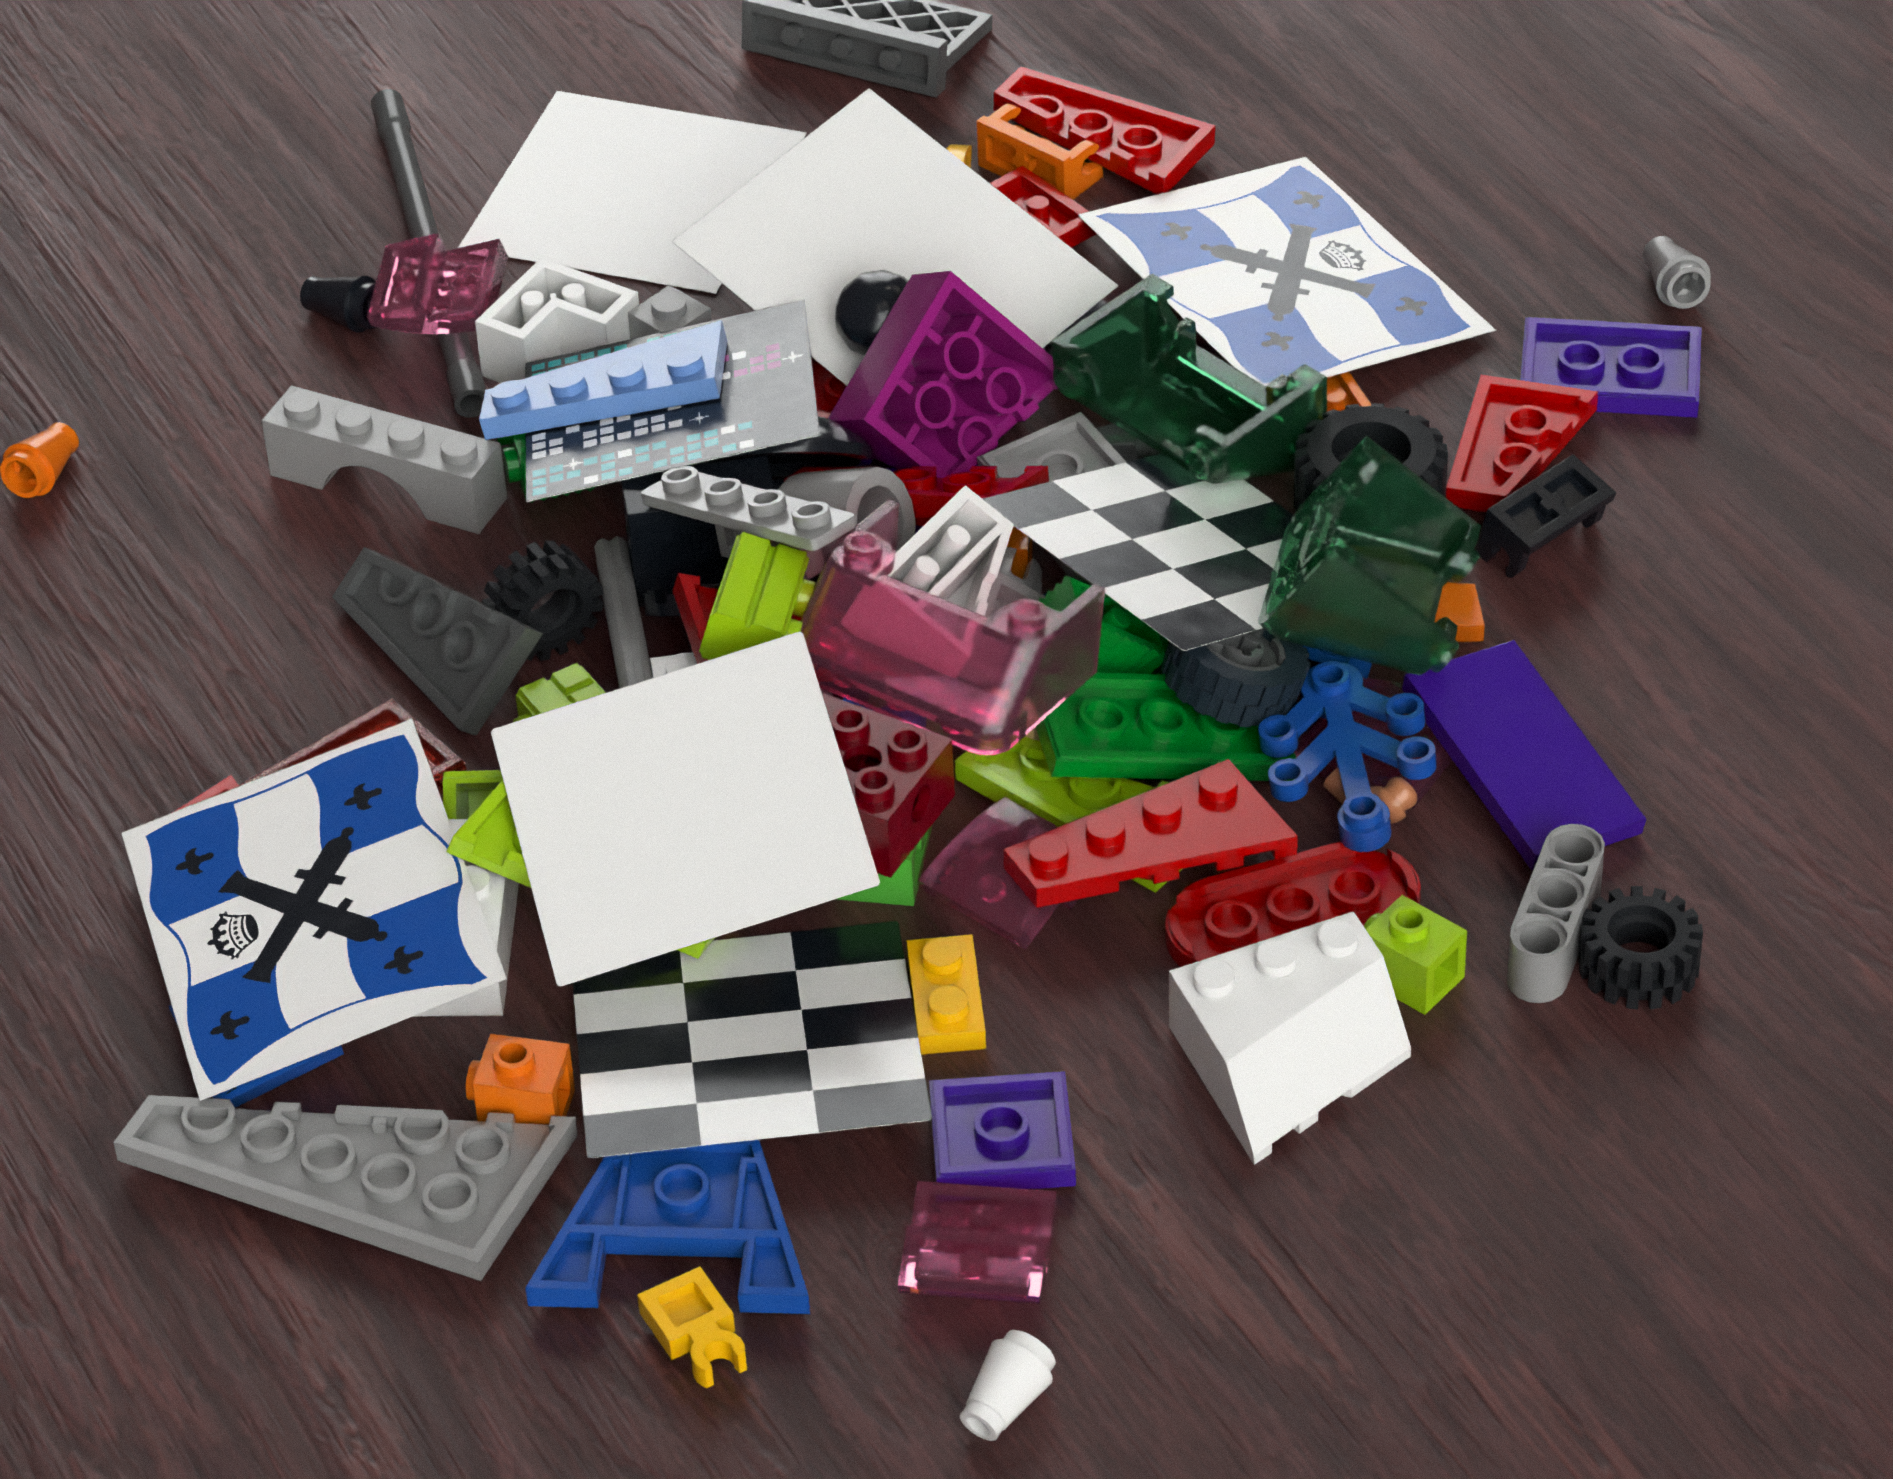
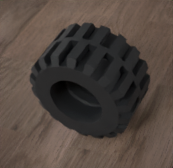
[1294,403,1448,552]

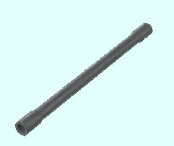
[371,89,486,418]

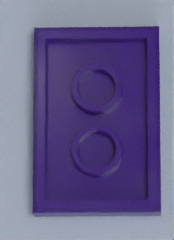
[1520,317,1702,418]

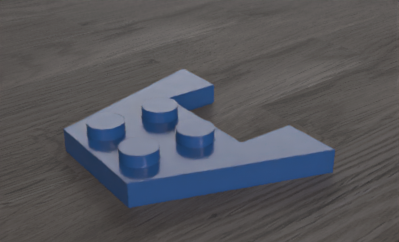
[525,1140,810,1314]

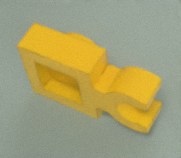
[637,1266,747,1389]

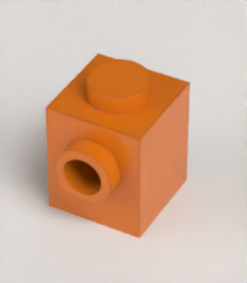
[466,1034,575,1125]

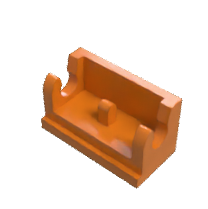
[977,104,1103,200]

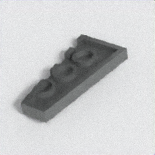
[332,547,543,735]

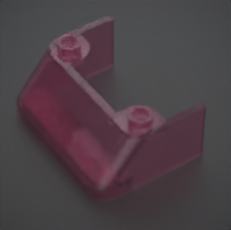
[800,500,1105,755]

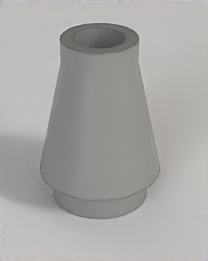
[1643,236,1711,309]

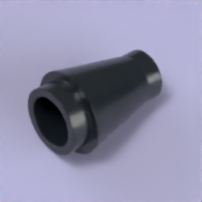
[300,276,388,333]

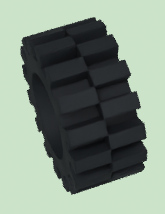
[482,541,604,661]
[1578,886,1703,1010]

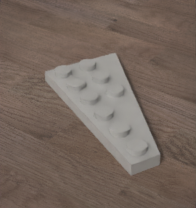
[113,1095,578,1281]

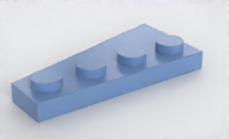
[479,320,727,440]

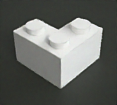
[475,257,639,383]

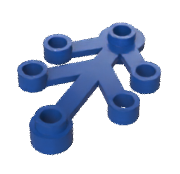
[1258,661,1437,852]

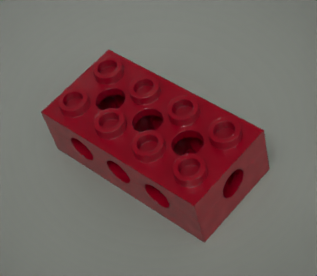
[821,692,955,878]

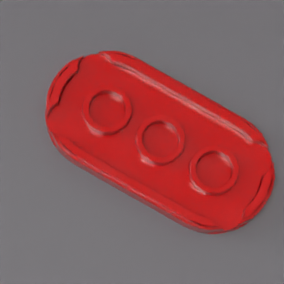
[1165,842,1421,967]

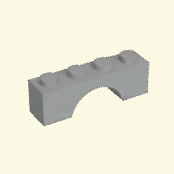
[261,385,507,534]

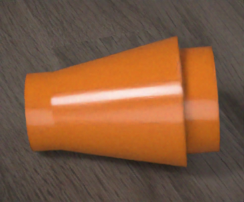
[0,422,79,498]

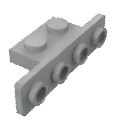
[641,466,856,580]

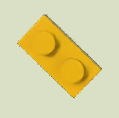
[906,934,986,1055]

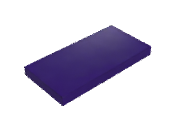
[1402,640,1646,870]

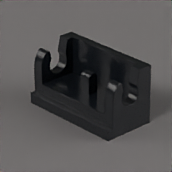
[1475,454,1616,578]

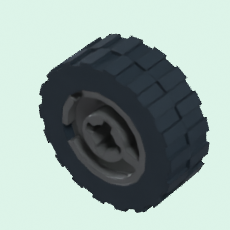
[1161,623,1310,728]

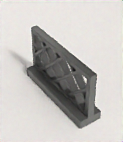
[741,0,993,97]

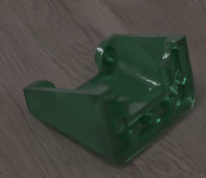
[1052,273,1327,484]
[1258,436,1481,675]

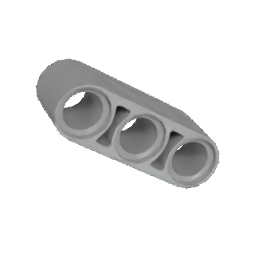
[1507,824,1605,1003]

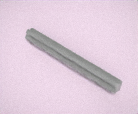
[594,536,653,689]

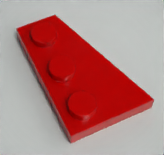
[1445,375,1598,512]

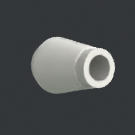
[960,1330,1056,1441]

